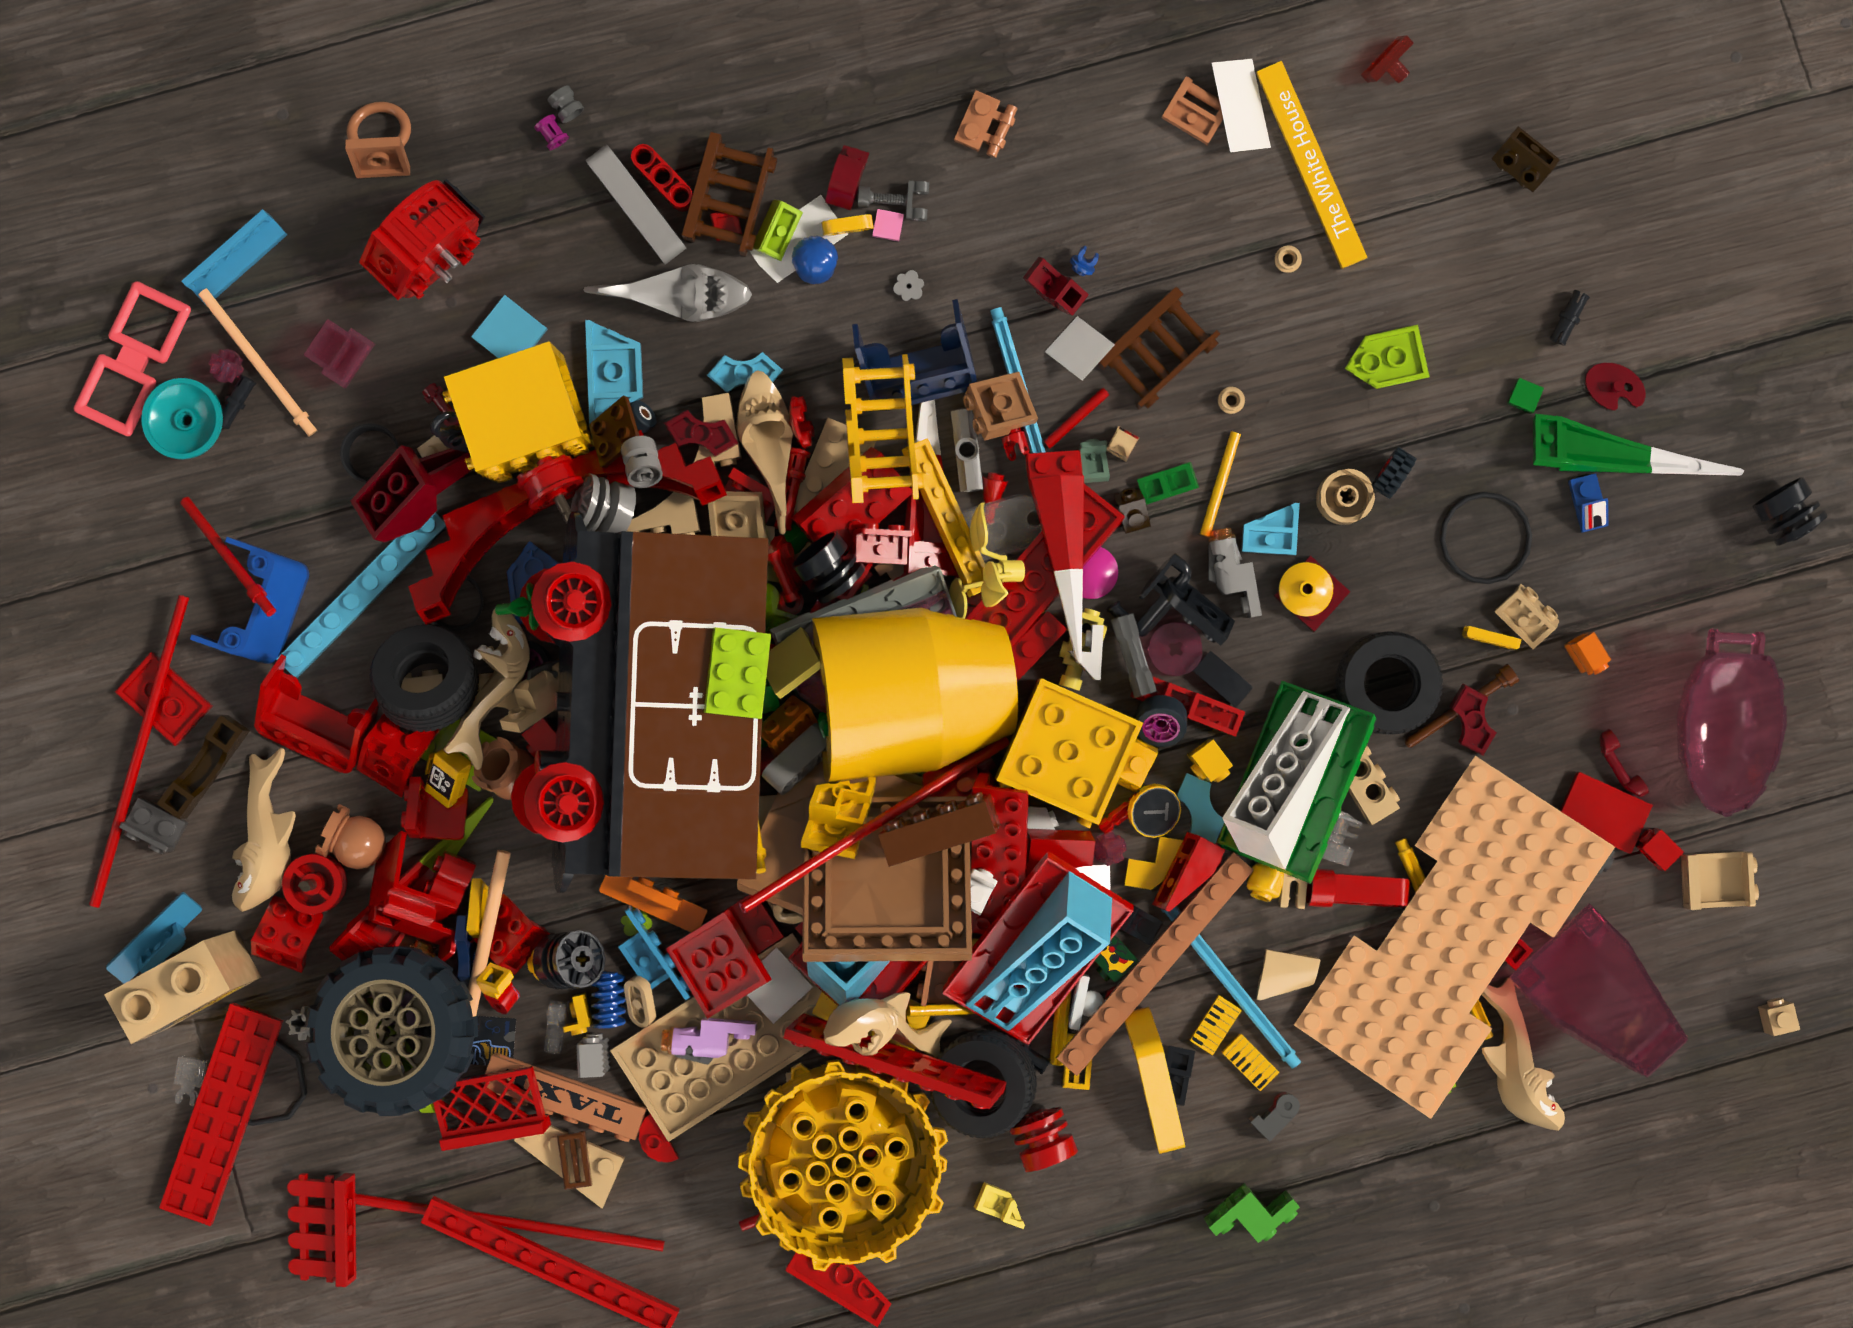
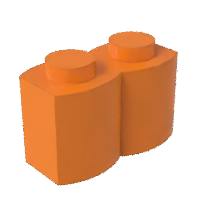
[1564,631,1611,675]

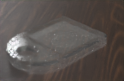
[962,494,1042,561]

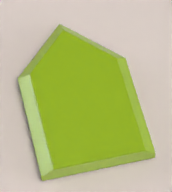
[1345,325,1430,389]

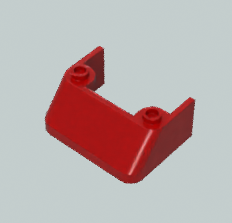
[254,654,379,773]

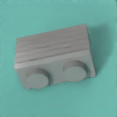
[576,1033,611,1078]

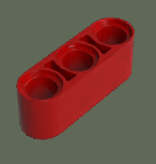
[631,144,693,212]

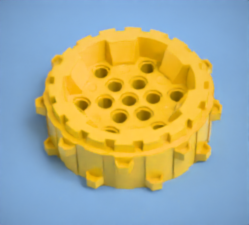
[738,1059,948,1271]

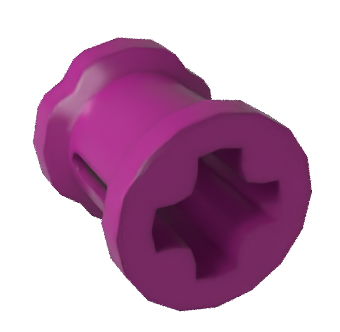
[534,114,569,151]

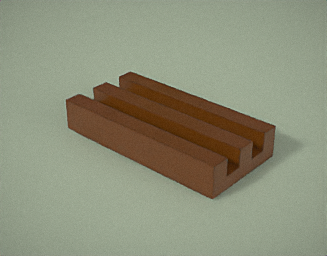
[557,1131,593,1190]

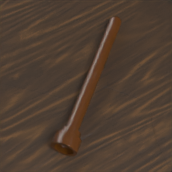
[1405,664,1519,748]

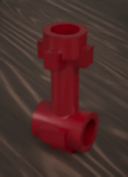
[422,383,460,427]

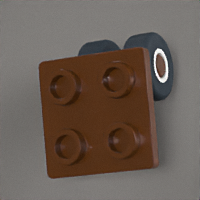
[589,396,657,468]

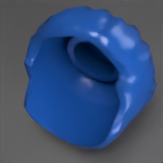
[791,236,838,284]

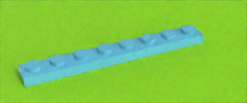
[276,512,446,678]

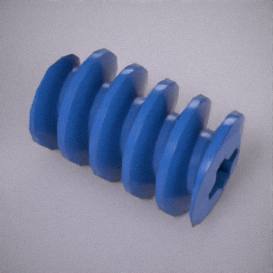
[591,971,626,1028]

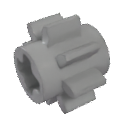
[286,1006,310,1040]

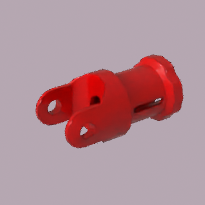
[1001,428,1029,461]

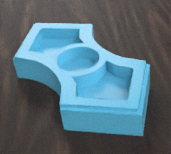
[707,352,783,393]
[1177,773,1224,844]

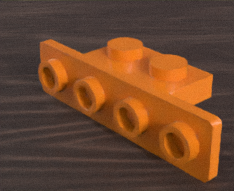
[599,875,708,933]

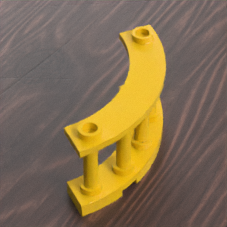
[842,354,923,503]

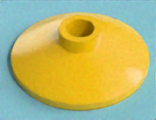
[1279,562,1333,616]

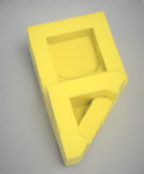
[974,1182,1025,1229]

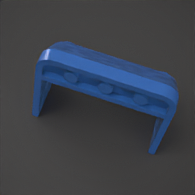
[190,537,309,664]

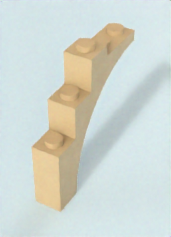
[627,393,742,535]

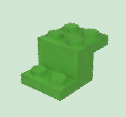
[1204,1183,1300,1243]

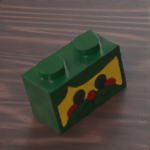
[1095,935,1139,983]

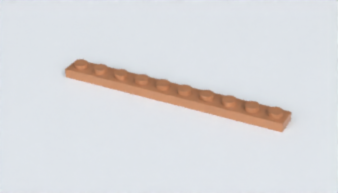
[1056,852,1254,1076]

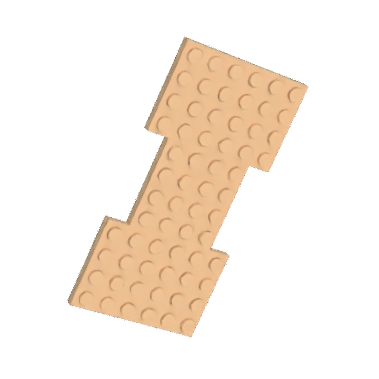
[1294,756,1615,1119]

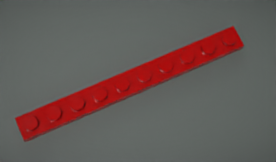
[421,1196,680,1328]

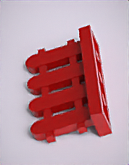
[287,1173,356,1287]

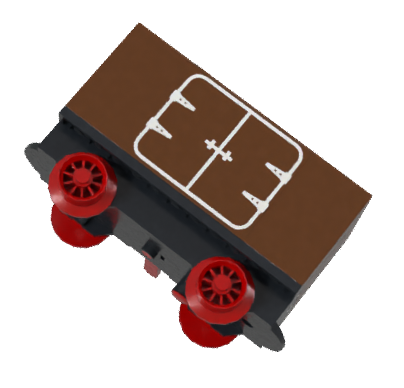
[511,511,768,893]

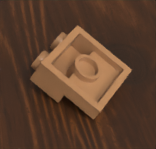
[963,372,1038,441]

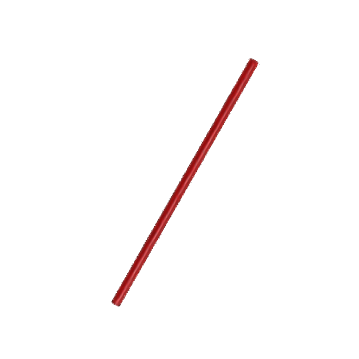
[89,595,189,908]
[739,737,1010,913]
[355,1193,665,1252]

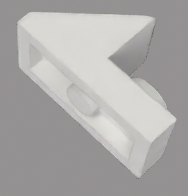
[1068,625,1104,680]

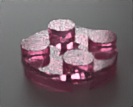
[1148,622,1202,676]

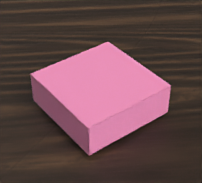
[873,209,904,242]

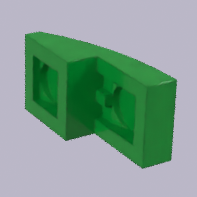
[1137,462,1199,505]

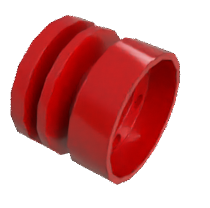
[1010,1107,1078,1172]

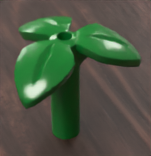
[495,583,539,631]

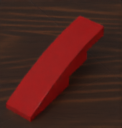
[1130,676,1245,737]

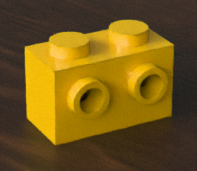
[1187,739,1233,783]

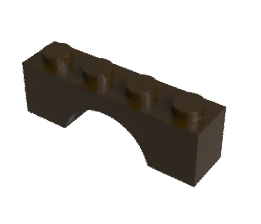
[157,715,250,819]

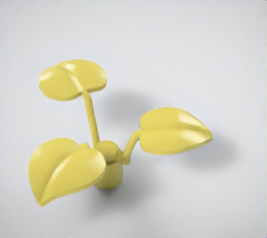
[949,502,1025,619]

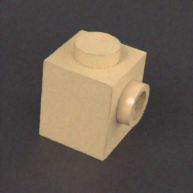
[1758,998,1800,1036]

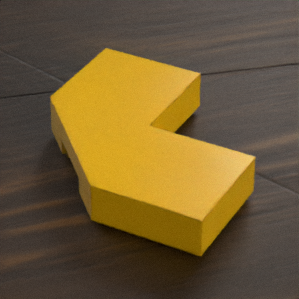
[1124,836,1183,890]

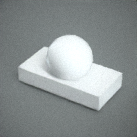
[1068,974,1105,1031]

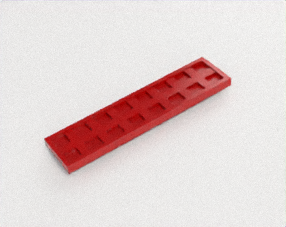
[159,1003,284,1226]
[783,1013,1006,1109]

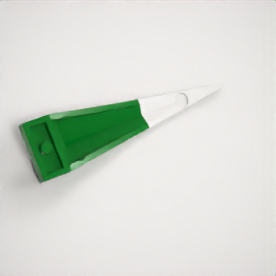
[1533,414,1744,476]

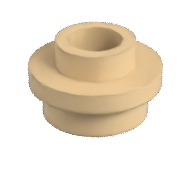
[1274,246,1302,273]
[1218,387,1245,414]

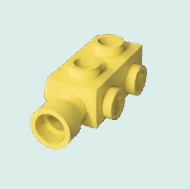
[1059,608,1108,691]

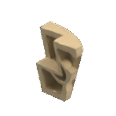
[1256,949,1320,1000]

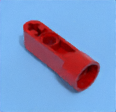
[1306,869,1410,908]

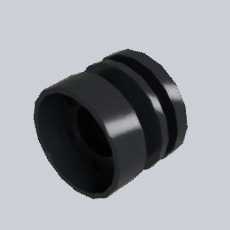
[1752,477,1827,546]
[791,531,865,604]
[532,930,605,990]

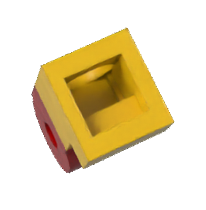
[476,962,520,1014]

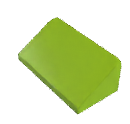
[753,199,803,261]

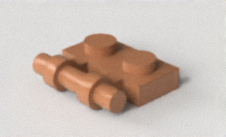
[954,90,1017,158]

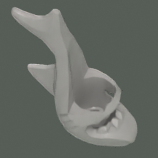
[583,264,752,322]

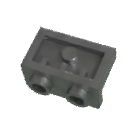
[119,797,188,854]

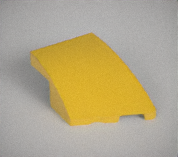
[801,777,876,859]

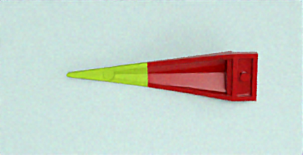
[329,797,493,961]

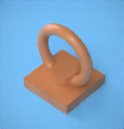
[345,102,411,178]

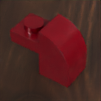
[825,145,869,210]
[1023,257,1089,316]

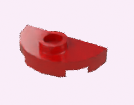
[639,1114,679,1162]

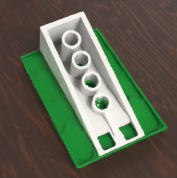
[1217,681,1376,884]

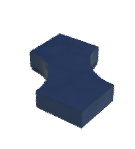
[454,916,475,987]

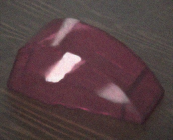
[1509,903,1688,1078]

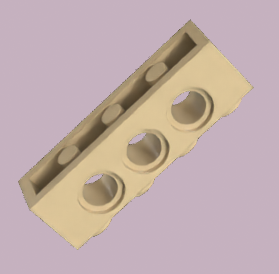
[1348,746,1400,825]

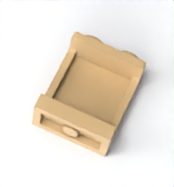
[1681,851,1759,910]

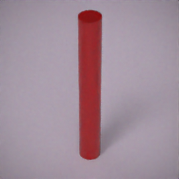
[1043,387,1109,449]

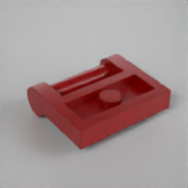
[768,534,804,603]

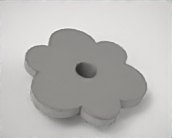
[893,270,924,301]

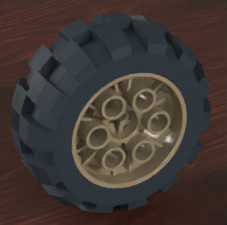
[305,946,478,1116]

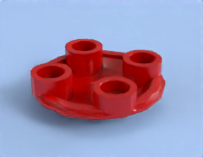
[789,396,815,449]

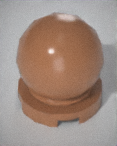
[471,737,535,800]
[315,804,386,869]

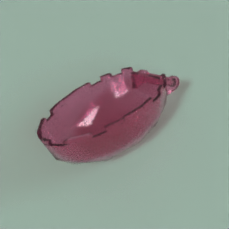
[1677,629,1787,817]

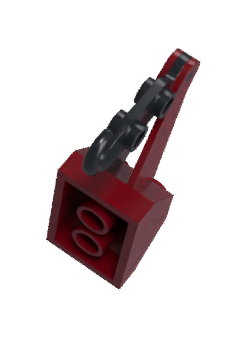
[350,411,474,542]

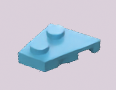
[1241,503,1300,556]

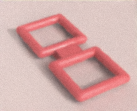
[74,281,191,436]

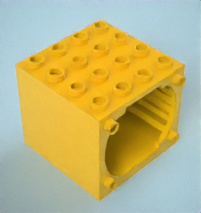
[443,341,594,483]
[994,678,1143,828]

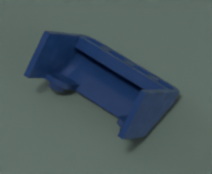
[852,299,977,411]

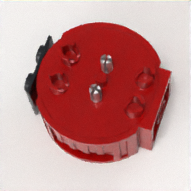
[359,179,485,300]

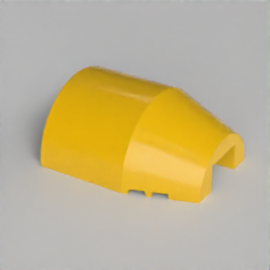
[812,608,1018,782]

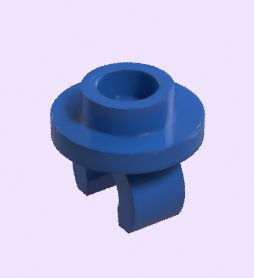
[1070,246,1099,276]

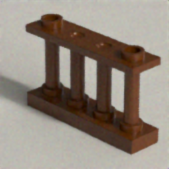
[682,132,777,257]
[1097,286,1220,410]

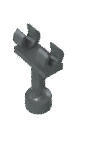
[858,180,929,221]

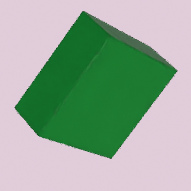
[1507,378,1544,414]

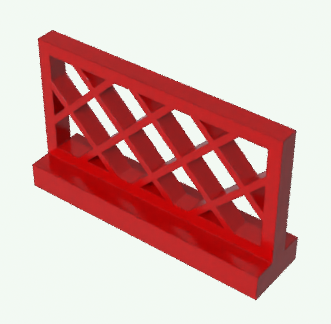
[433,1066,551,1151]

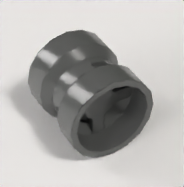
[547,85,585,123]

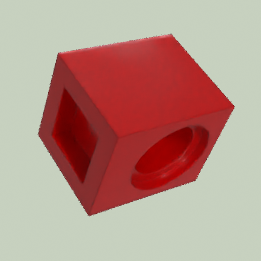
[1636,828,1684,871]

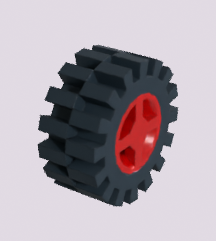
[1372,447,1417,499]

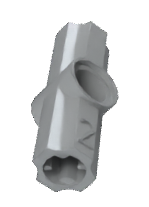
[951,409,983,492]

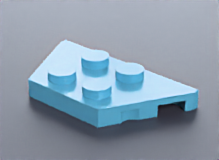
[585,320,643,424]

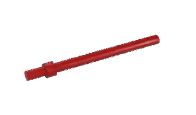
[180,497,276,617]

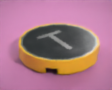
[1127,783,1181,838]

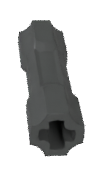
[1111,614,1157,698]

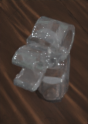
[544,1001,568,1054]

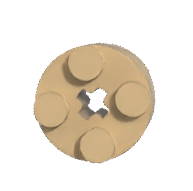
[1316,469,1375,525]

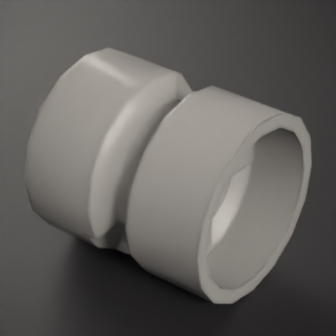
[621,436,663,488]

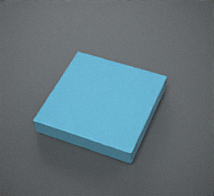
[471,295,548,358]

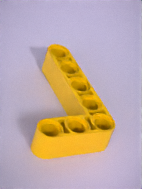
[1125,1007,1185,1154]

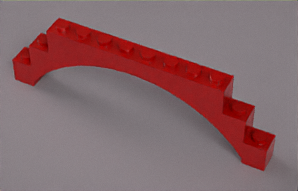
[408,430,727,625]

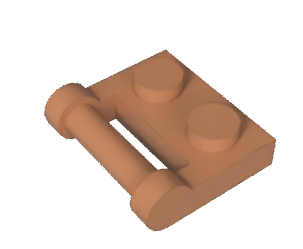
[1162,76,1223,145]

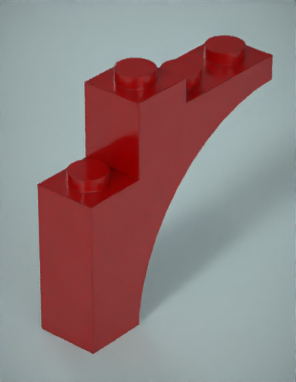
[1026,829,1095,877]

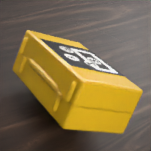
[425,747,472,808]

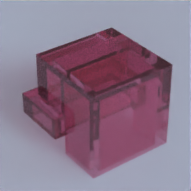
[304,319,375,389]

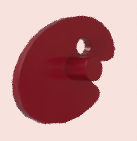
[1585,363,1646,411]

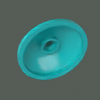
[142,378,223,459]

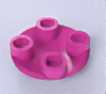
[1082,547,1118,599]

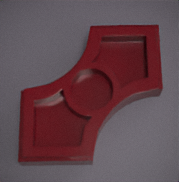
[664,410,739,457]
[1449,683,1497,756]

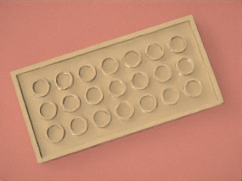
[610,933,827,1142]

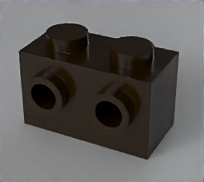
[1492,126,1560,192]

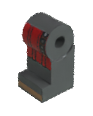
[1247,1092,1300,1142]

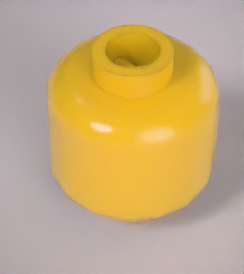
[1247,863,1284,902]

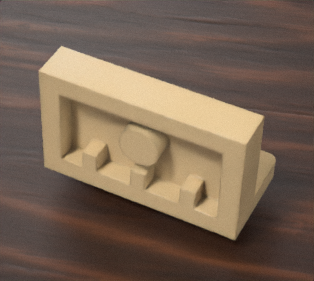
[1495,584,1559,649]

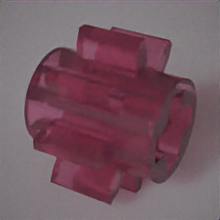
[208,349,244,383]
[1094,831,1127,867]

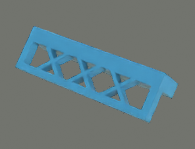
[182,209,288,305]

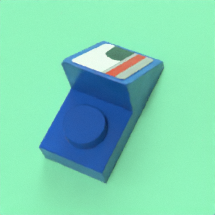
[1568,474,1609,533]

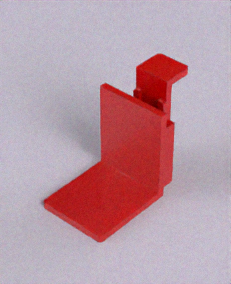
[368,831,458,962]

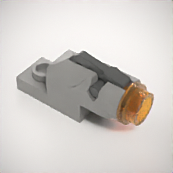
[1208,528,1262,618]

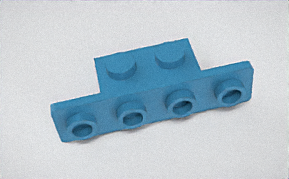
[106,892,202,984]
[618,906,691,1000]

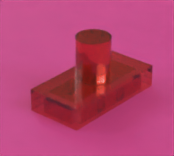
[1361,35,1414,83]

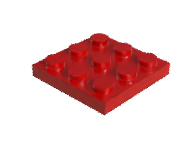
[666,909,772,1019]

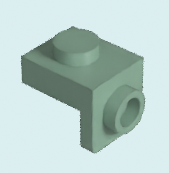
[1079,439,1110,483]

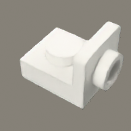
[970,869,998,915]

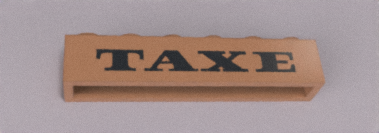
[482,1052,647,1142]

